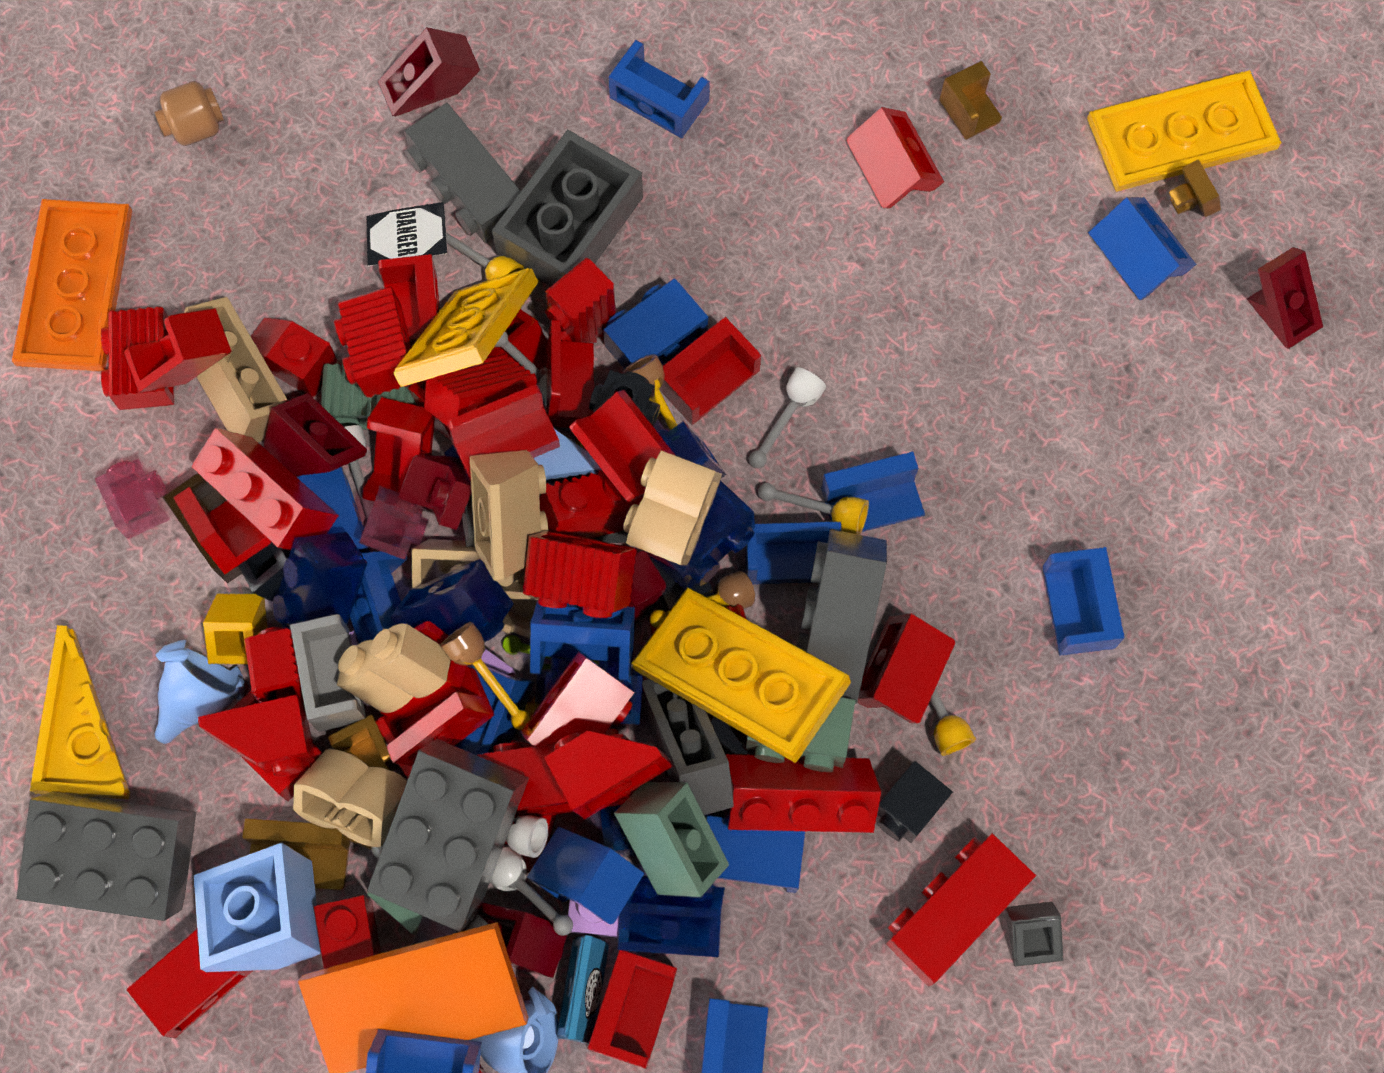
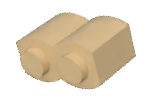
[623,450,722,565]
[337,623,451,713]
[293,749,407,847]

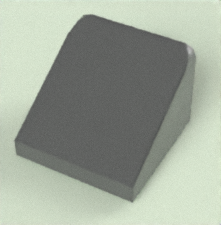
[1005,901,1063,967]

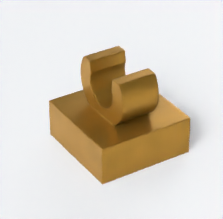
[1169,159,1221,217]

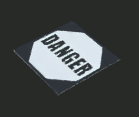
[366,202,447,266]

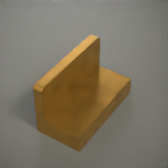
[242,818,350,890]

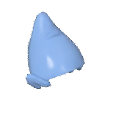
[155,640,245,744]
[471,986,559,1073]

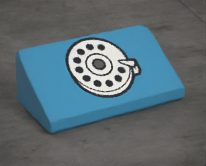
[556,935,609,1044]

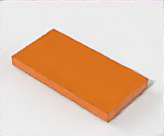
[12,199,132,371]
[298,922,529,1073]

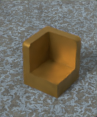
[939,61,1002,140]
[328,715,401,771]

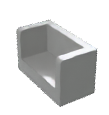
[290,614,366,732]

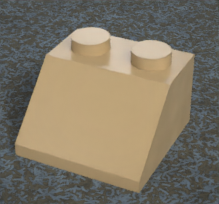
[470,450,548,581]

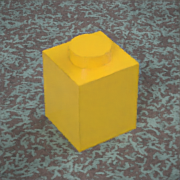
[203,594,268,664]

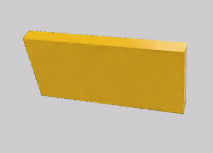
[1087,70,1281,192]
[393,268,538,387]
[632,587,851,763]

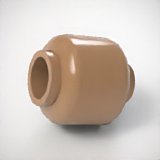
[154,81,224,146]

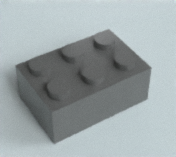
[492,129,643,287]
[797,529,887,704]
[367,739,529,932]
[16,791,196,921]

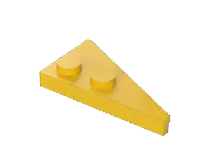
[30,625,130,799]

